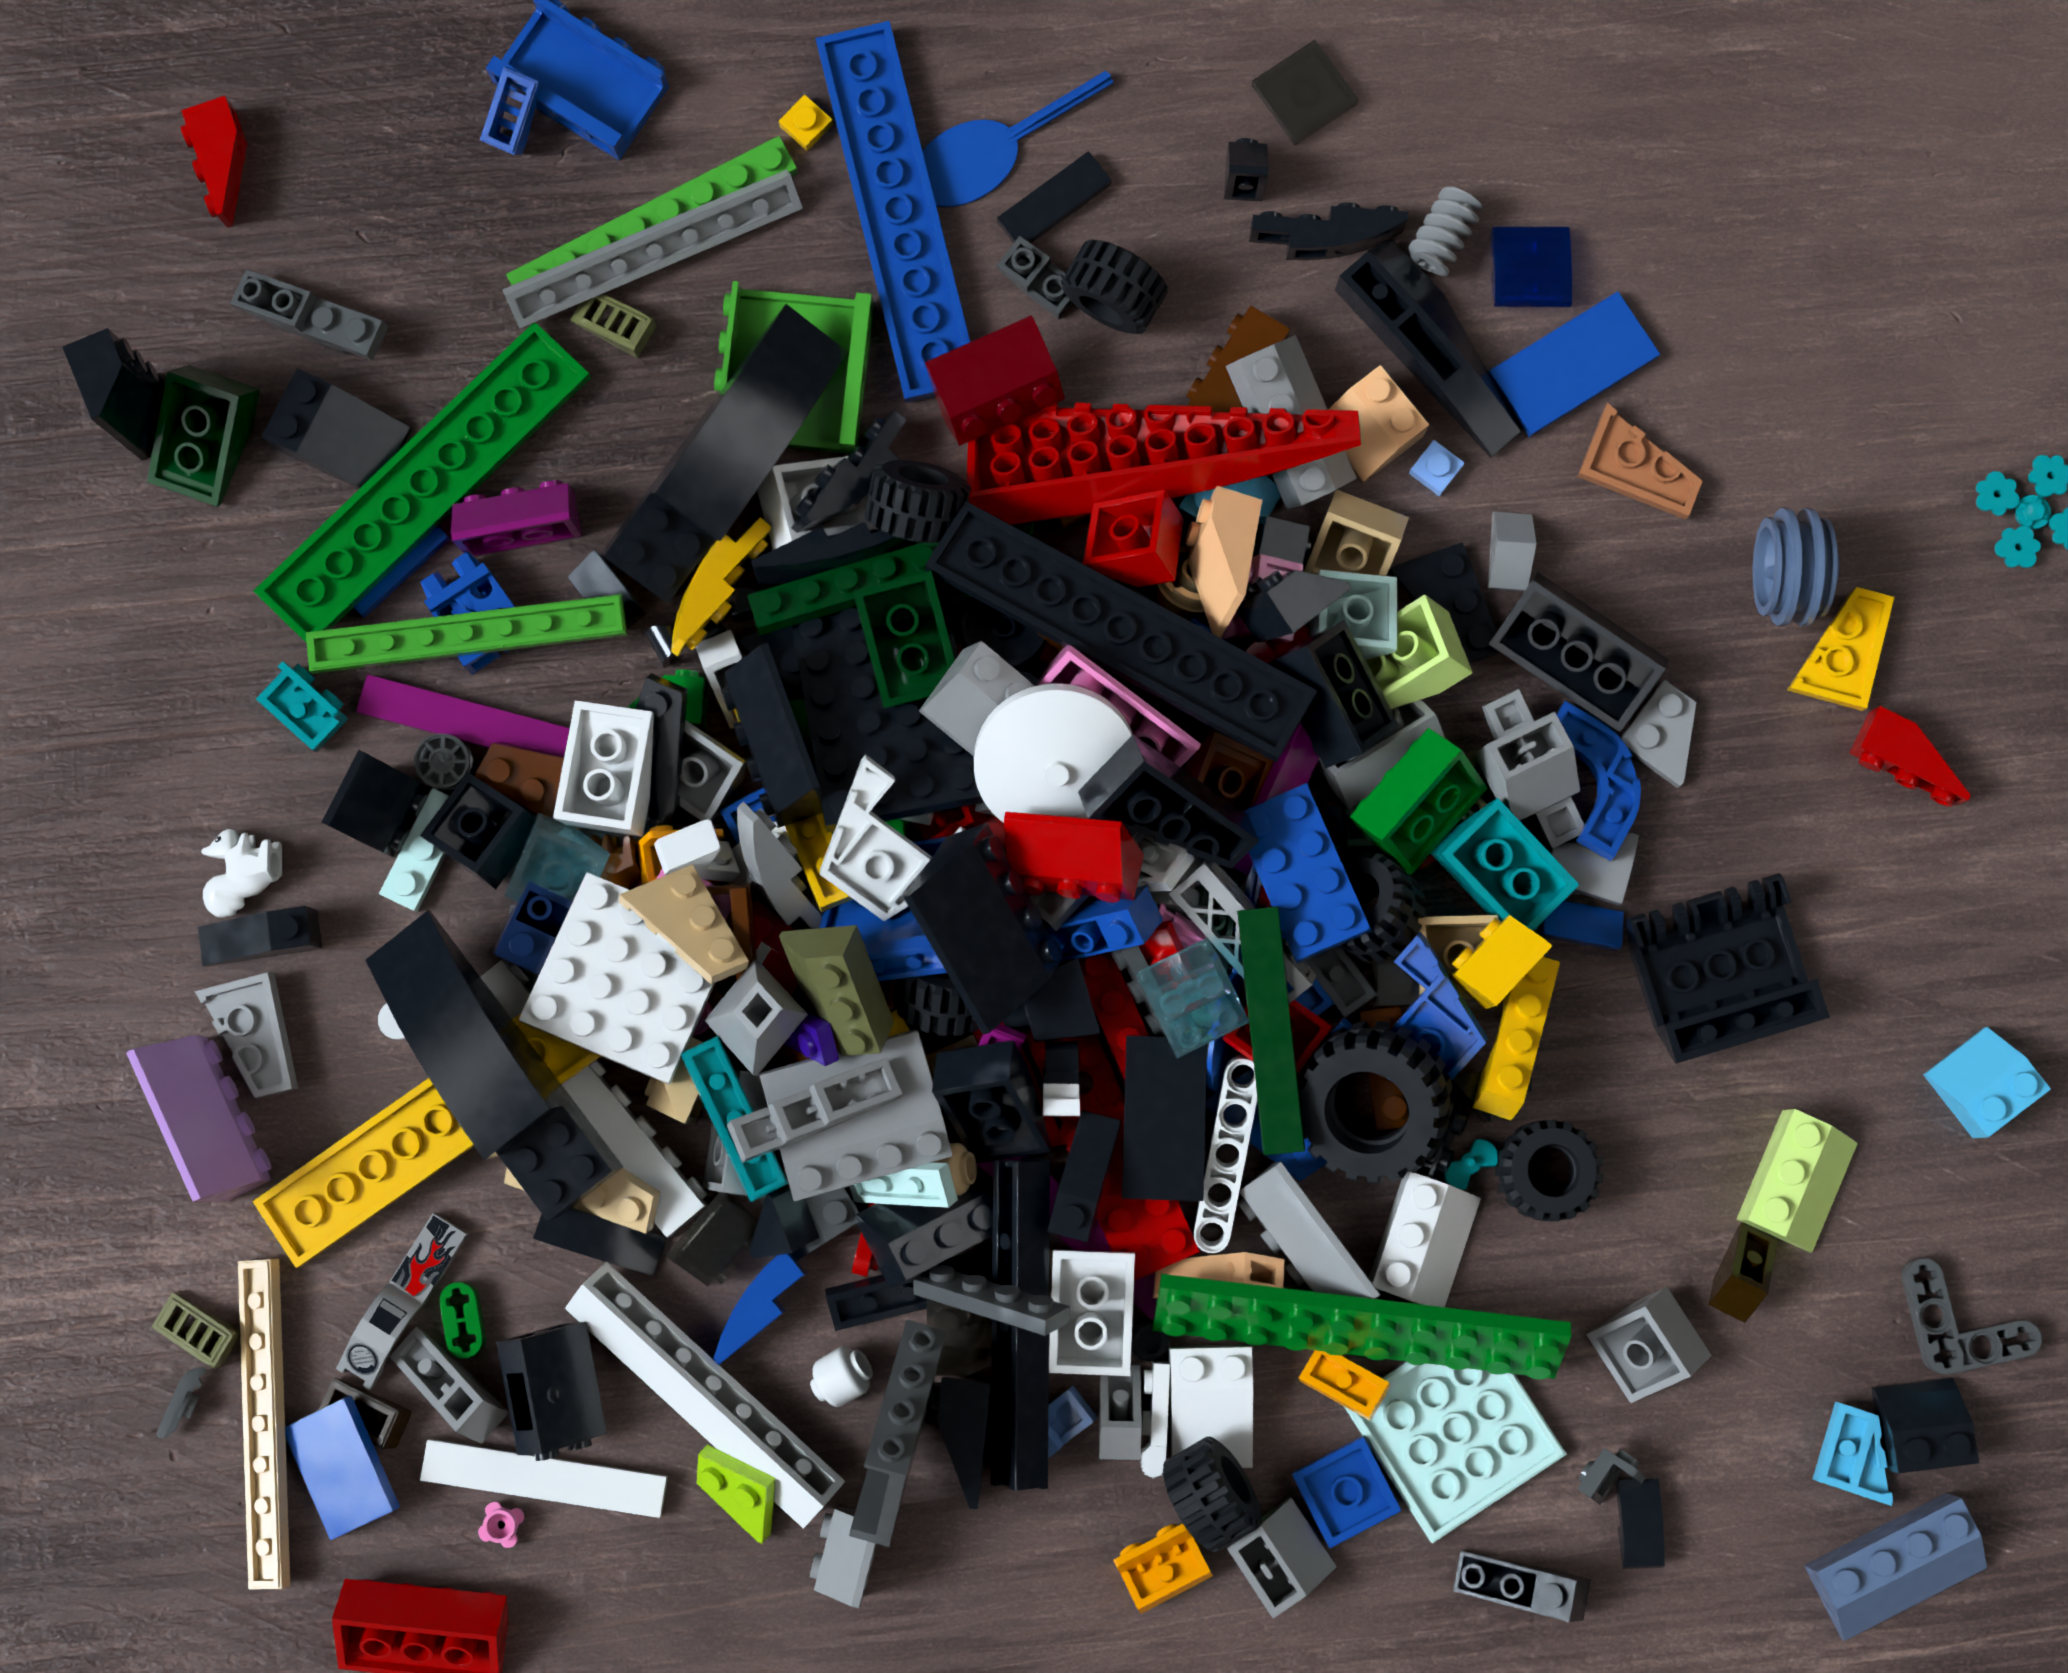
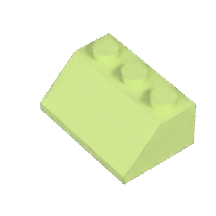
[1736,1109,1858,1253]

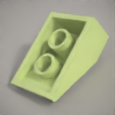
[1366,594,1473,709]

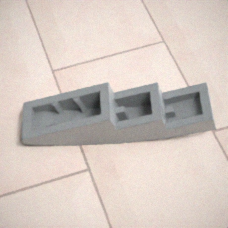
[727,1057,903,1163]

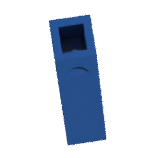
[1044,885,1163,963]

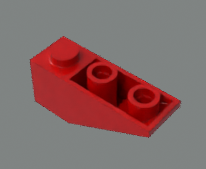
[180,95,247,228]
[1849,706,1971,807]

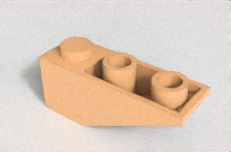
[1153,1252,1284,1298]

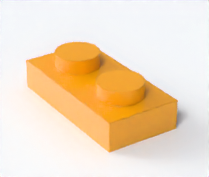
[1299,1350,1391,1421]

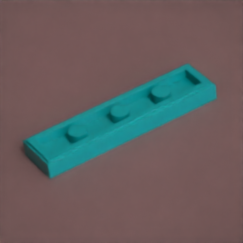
[681,1036,788,1202]

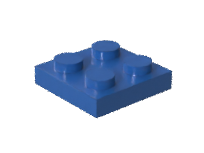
[1291,1436,1402,1548]

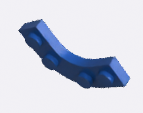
[1556,701,1641,861]

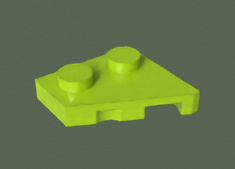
[696,1444,776,1544]

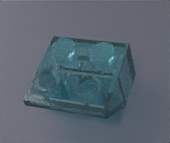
[1135,937,1249,1058]

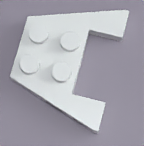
[820,755,965,921]

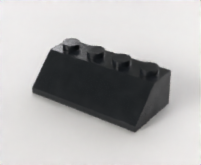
[62,328,166,460]
[1489,572,1669,732]
[721,643,823,828]

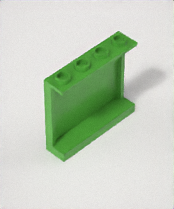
[714,281,874,454]

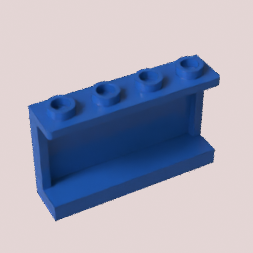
[486,0,669,161]

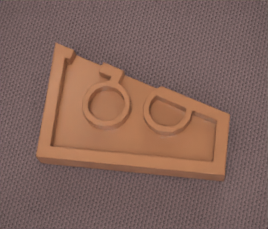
[1577,403,1703,520]

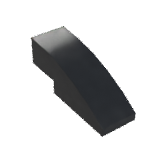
[533,1208,667,1276]

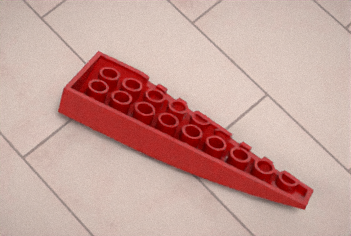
[967,403,1362,525]

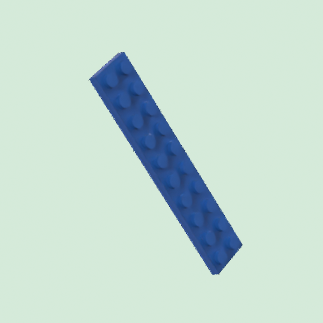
[815,21,970,403]

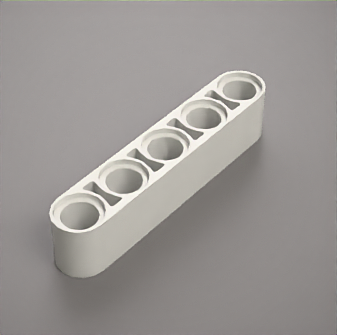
[1194,1055,1257,1253]

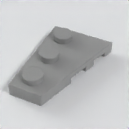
[194,972,298,1098]

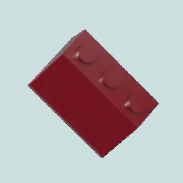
[925,315,1065,446]

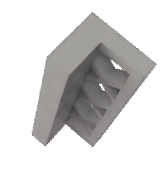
[1169,859,1316,1004]

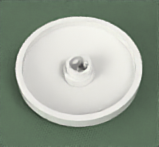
[974,684,1133,823]

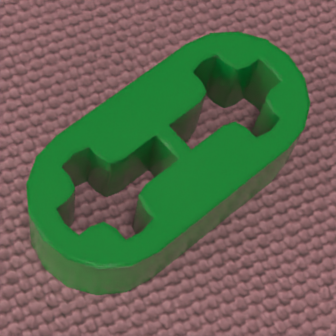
[440,1282,486,1358]

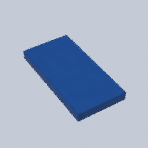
[1488,291,1661,438]

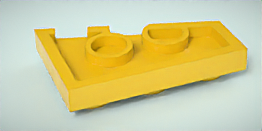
[1787,587,1894,711]

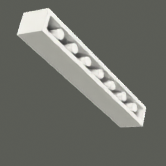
[481,960,709,1238]
[565,1262,845,1529]

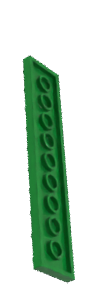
[253,322,591,643]
[1153,1274,1571,1380]

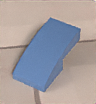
[1048,1385,1098,1458]

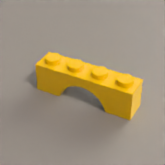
[1473,956,1560,1121]

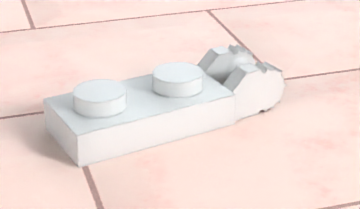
[1140,1360,1170,1479]

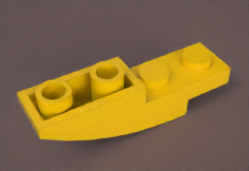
[671,517,772,656]

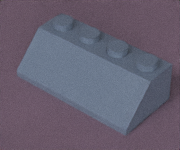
[1804,1493,1987,1641]

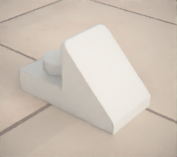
[654,819,740,882]

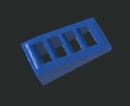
[480,66,541,155]

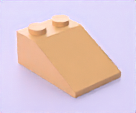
[1185,486,1262,638]

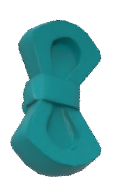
[1442,1138,1498,1191]

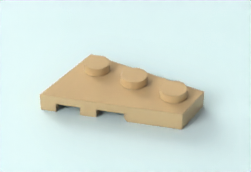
[619,864,749,984]

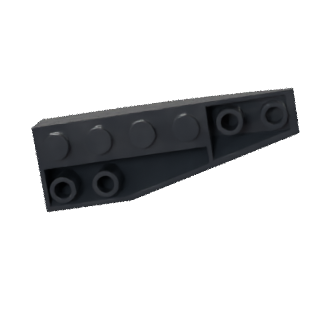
[1335,239,1521,458]

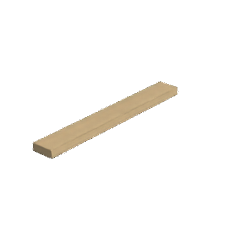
[238,1259,291,1589]

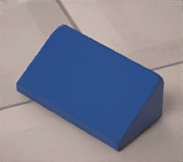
[1539,901,1624,951]

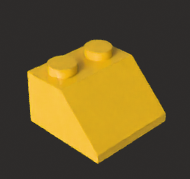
[1450,915,1552,1009]

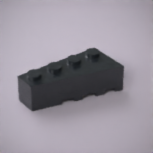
[1078,735,1260,869]

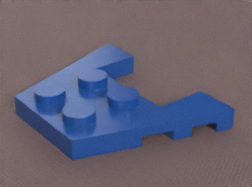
[1325,932,1488,1080]

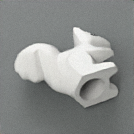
[201,829,282,918]

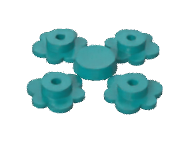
[1975,455,2068,568]

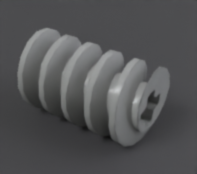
[1408,187,1483,277]

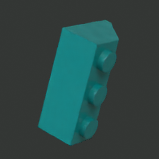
[1430,798,1580,931]

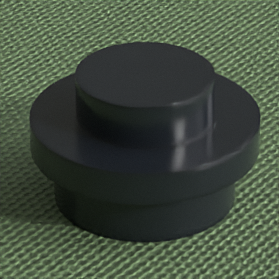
[1131,1320,1170,1361]

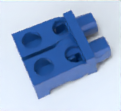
[421,552,515,675]

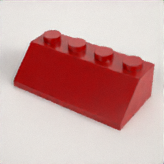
[332,1578,509,1673]

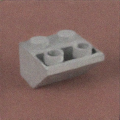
[1474,712,1580,821]
[1226,1497,1337,1619]

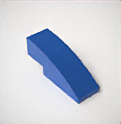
[713,1253,807,1365]

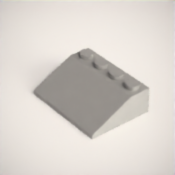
[759,1029,953,1201]

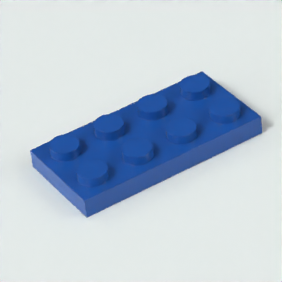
[1244,783,1372,964]

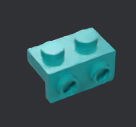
[256,661,349,753]

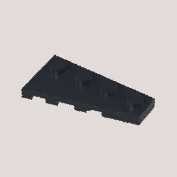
[636,673,688,835]

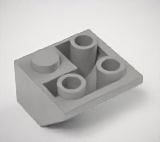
[704,960,808,1076]

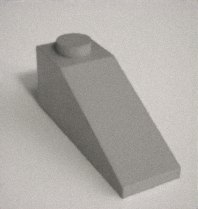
[389,1326,509,1444]

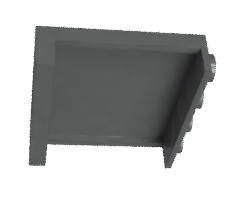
[849,1320,947,1547]

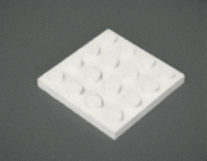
[519,872,716,1085]

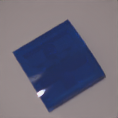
[1490,227,1572,307]

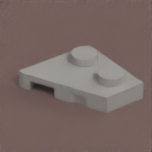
[1620,679,1696,788]

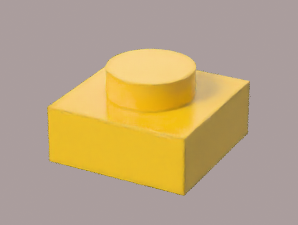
[778,94,833,151]

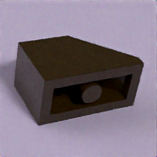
[1708,1222,1778,1323]

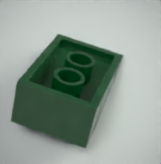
[147,365,260,507]
[853,571,955,708]

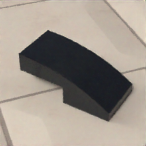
[1615,1478,1665,1569]

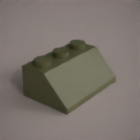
[779,925,894,1056]

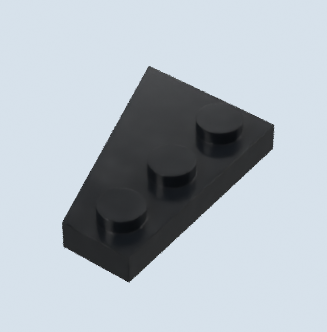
[1388,542,1501,664]

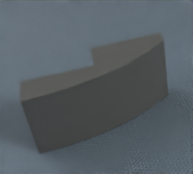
[996,236,1072,319]

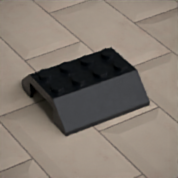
[1626,873,1830,1064]

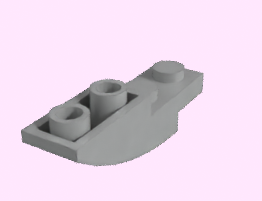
[737,802,823,929]

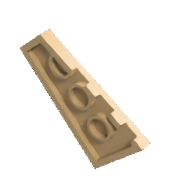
[504,1168,660,1234]

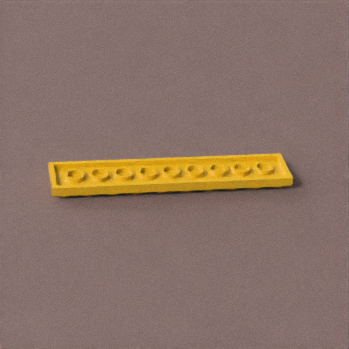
[252,1014,602,1268]

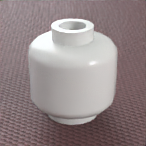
[810,1346,873,1407]

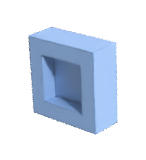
[1409,440,1464,496]

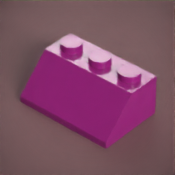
[451,480,582,557]

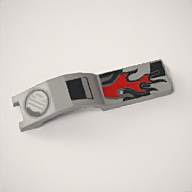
[336,1213,469,1390]

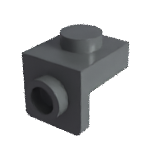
[1578,1448,1646,1505]

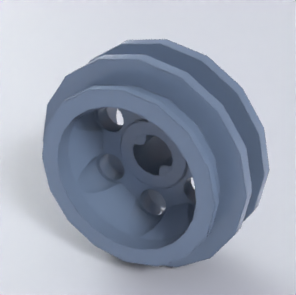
[1752,507,1839,627]

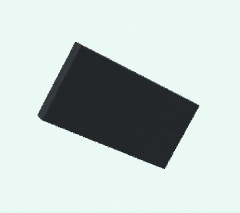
[1122,1036,1207,1201]

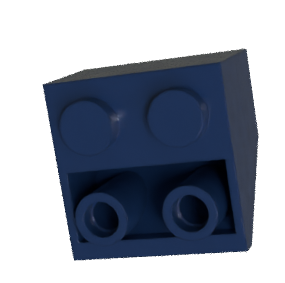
[491,881,573,975]

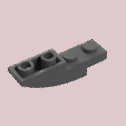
[230,269,389,361]

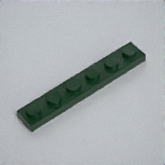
[747,542,942,635]

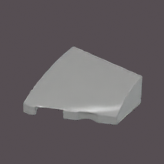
[1549,833,1639,906]

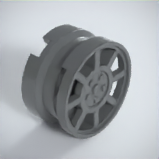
[414,733,475,792]

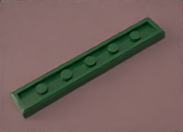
[1237,906,1305,1155]

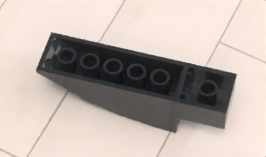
[600,304,848,603]
[365,910,623,1221]

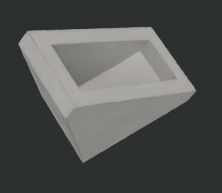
[1488,512,1537,592]

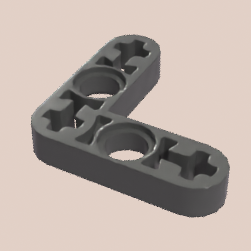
[1901,1258,2042,1374]

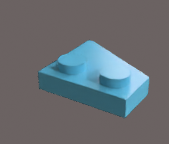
[1813,1401,1893,1506]

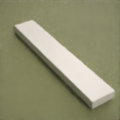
[420,1439,668,1518]

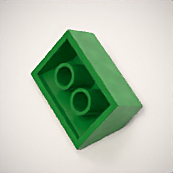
[1350,728,1488,875]

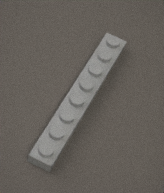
[502,169,803,328]

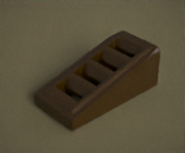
[319,1378,412,1449]

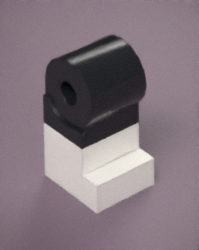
[1043,1041,1080,1117]

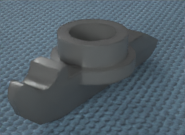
[156,1367,207,1439]

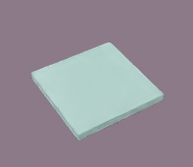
[1343,1361,1567,1543]

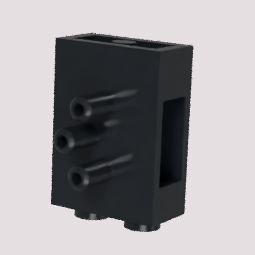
[496,1321,607,1461]

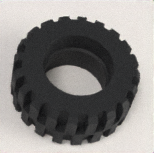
[1298,1021,1454,1184]

